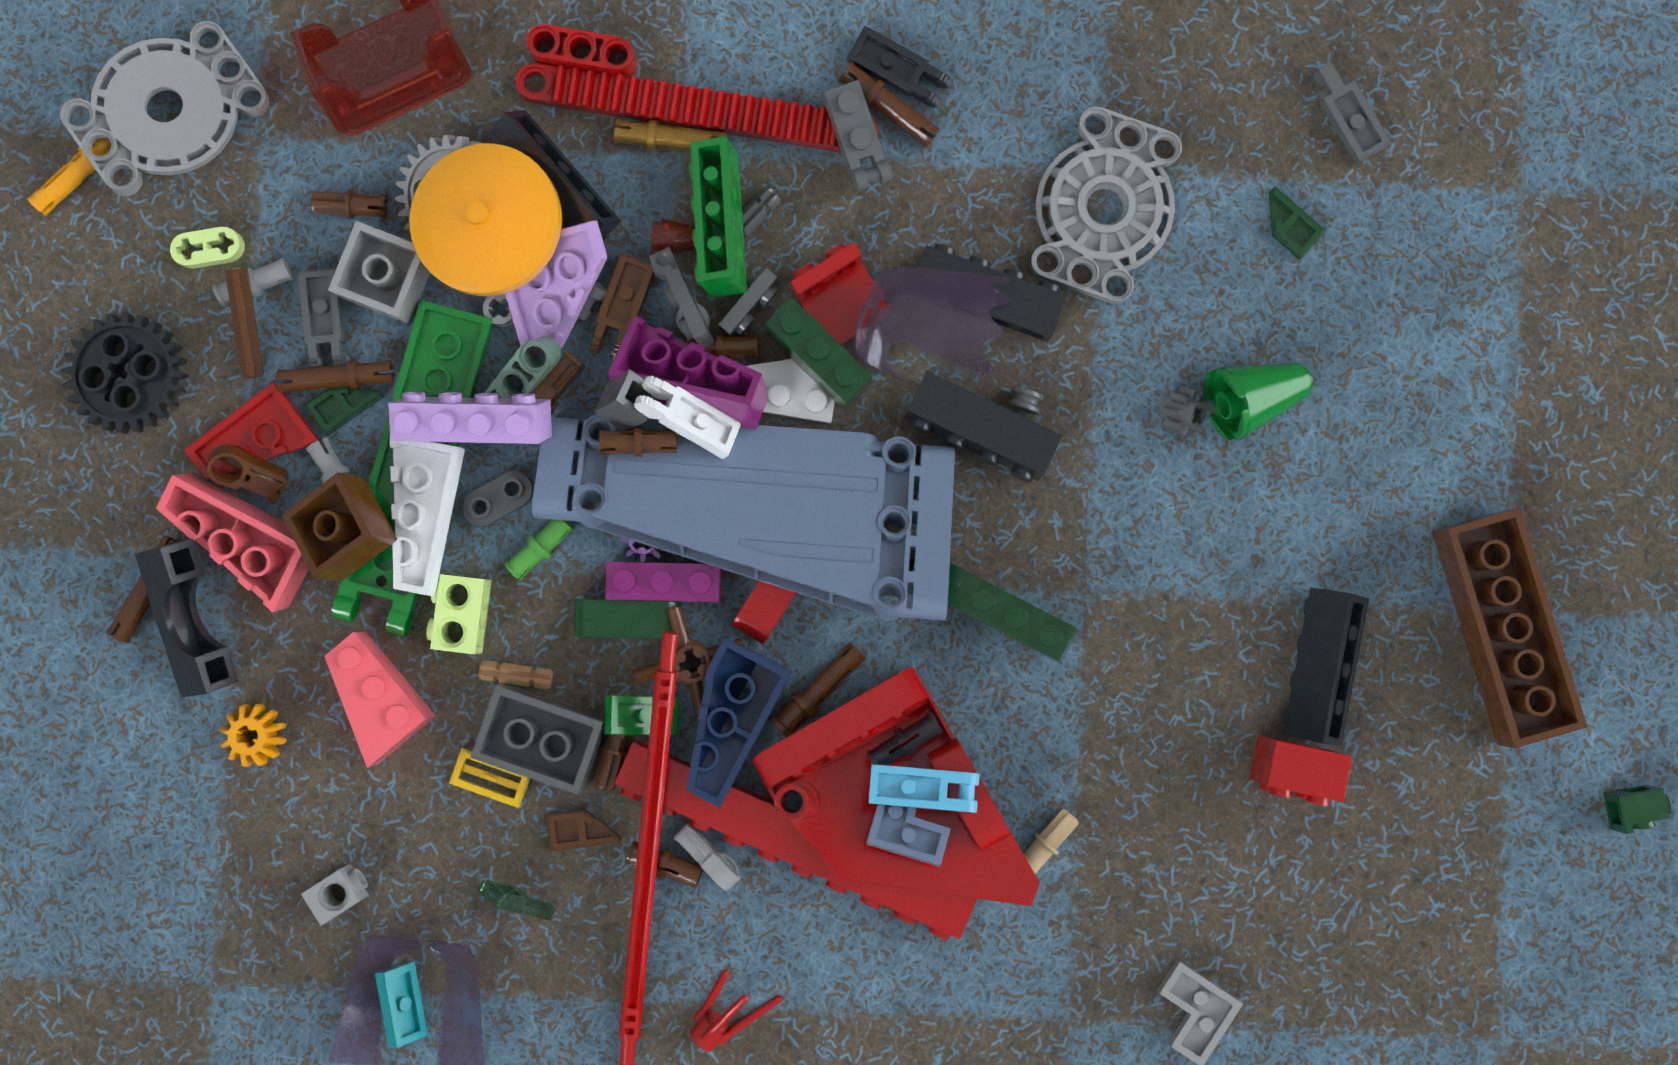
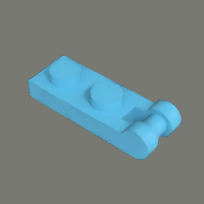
[868,764,980,813]

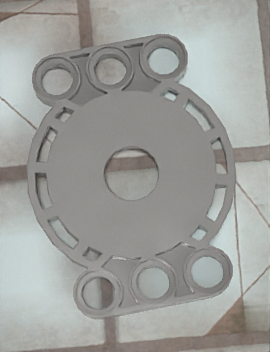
[60,21,269,196]
[1030,106,1182,304]

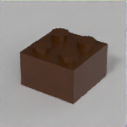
[282,472,397,582]

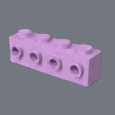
[388,392,552,444]

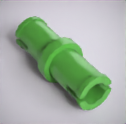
[505,520,575,581]

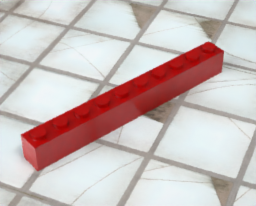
[614,740,977,940]

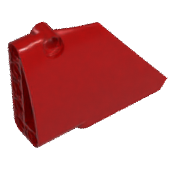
[752,667,1040,906]

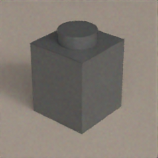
[594,370,657,431]

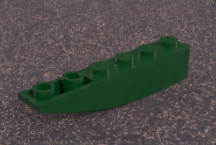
[887,530,1078,664]

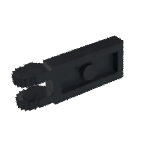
[847,26,952,108]

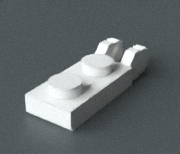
[634,376,741,459]

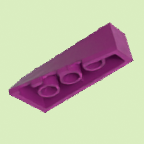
[608,315,768,430]

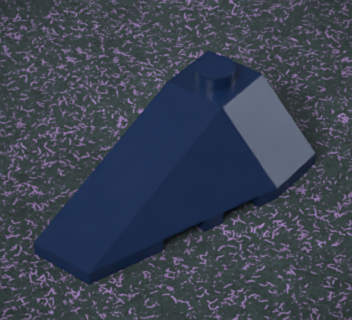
[686,637,793,808]

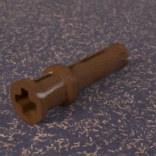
[768,642,866,737]

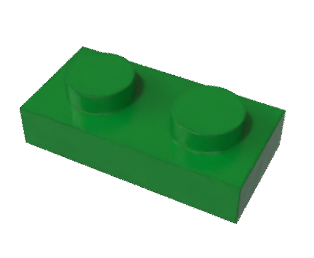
[604,696,679,736]

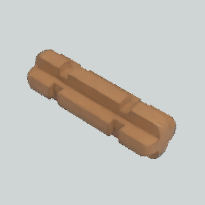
[479,660,553,689]

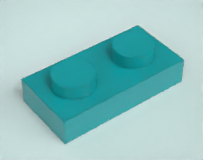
[375,961,428,1048]

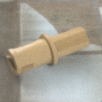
[1024,809,1079,874]

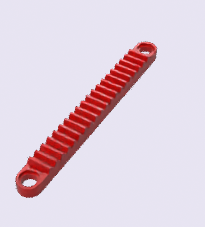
[516,63,878,153]

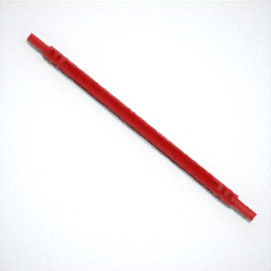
[618,631,678,1065]

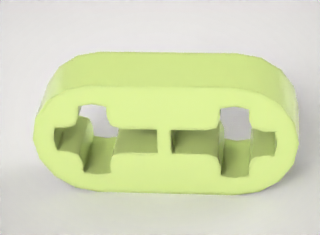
[170,227,245,268]

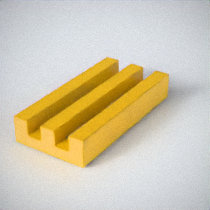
[449,747,530,808]

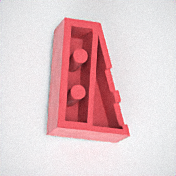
[324,631,436,768]

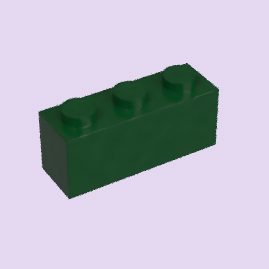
[765,298,872,411]

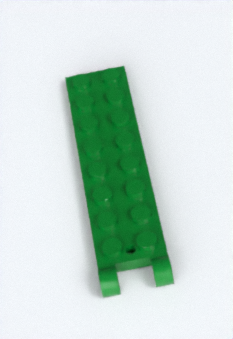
[332,300,494,637]

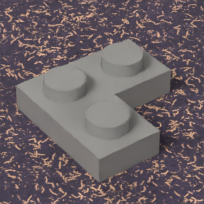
[1157,959,1243,1065]

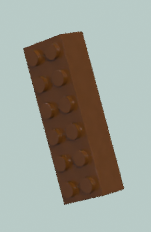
[1432,508,1588,748]

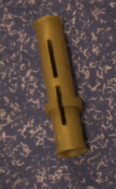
[614,119,727,151]

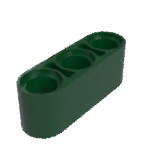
[574,599,682,639]

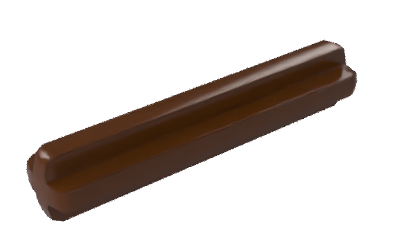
[225,267,264,378]

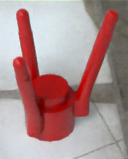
[689,970,782,1052]

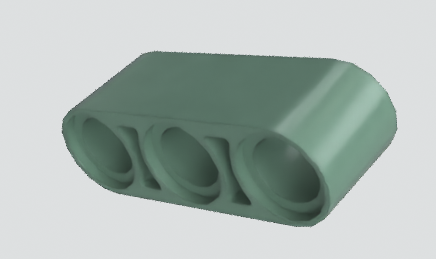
[485,336,561,399]

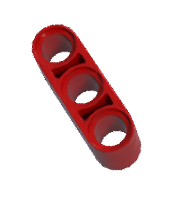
[527,24,637,78]
[732,581,797,645]

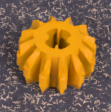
[219,703,287,767]

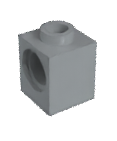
[301,864,369,926]

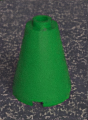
[1203,363,1313,441]

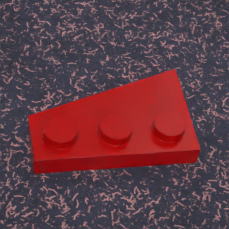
[184,382,321,480]

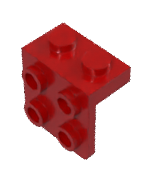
[790,242,890,345]

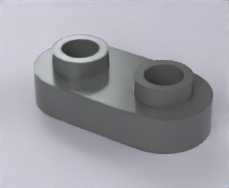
[463,471,534,527]

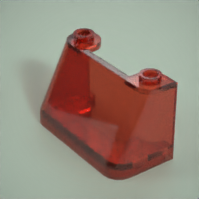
[290,0,472,135]

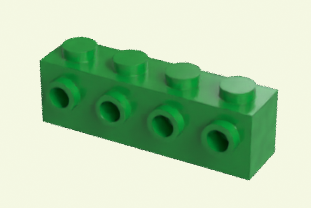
[689,136,747,298]

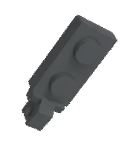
[1312,62,1391,165]
[649,247,714,348]

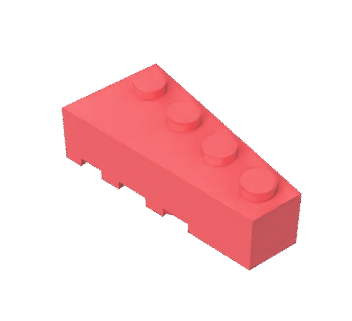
[156,473,309,613]

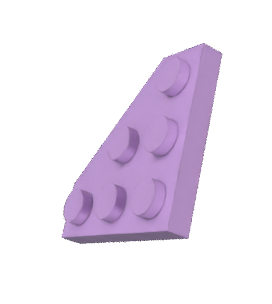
[505,220,607,356]

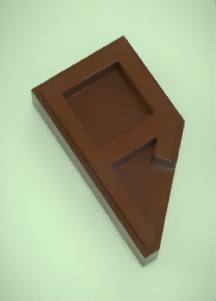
[546,808,621,852]

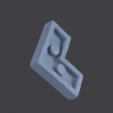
[866,804,951,867]

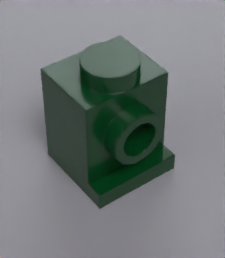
[1603,785,1671,834]

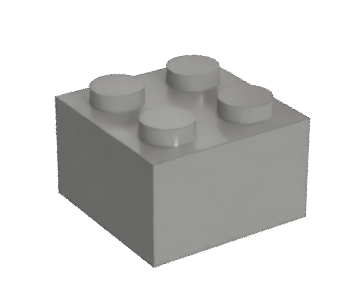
[328,221,430,325]

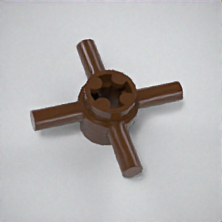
[632,605,743,717]

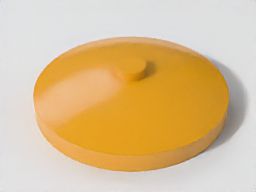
[409,143,562,296]

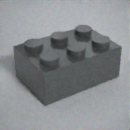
[470,683,605,795]

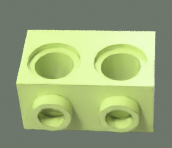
[426,574,492,654]

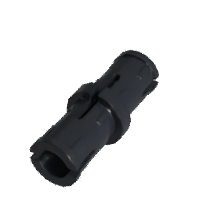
[867,712,943,766]

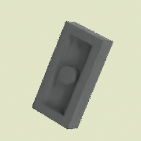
[718,267,778,336]

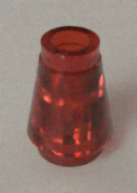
[651,218,696,253]

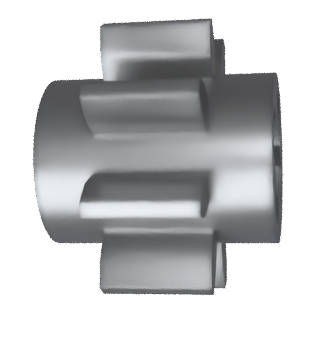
[1159,386,1207,435]

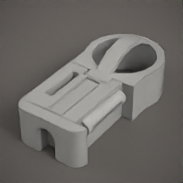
[674,823,741,891]

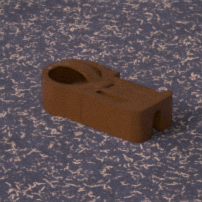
[531,351,585,415]
[207,445,289,505]

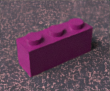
[605,562,723,602]

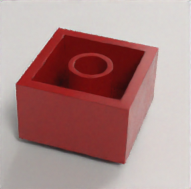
[1250,735,1352,806]

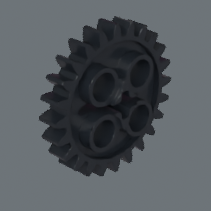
[61,312,189,434]

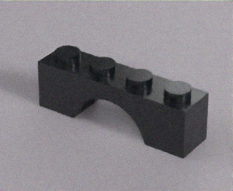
[135,538,239,697]

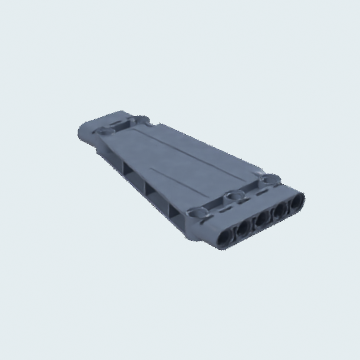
[532,415,955,622]

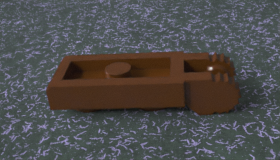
[589,253,655,360]

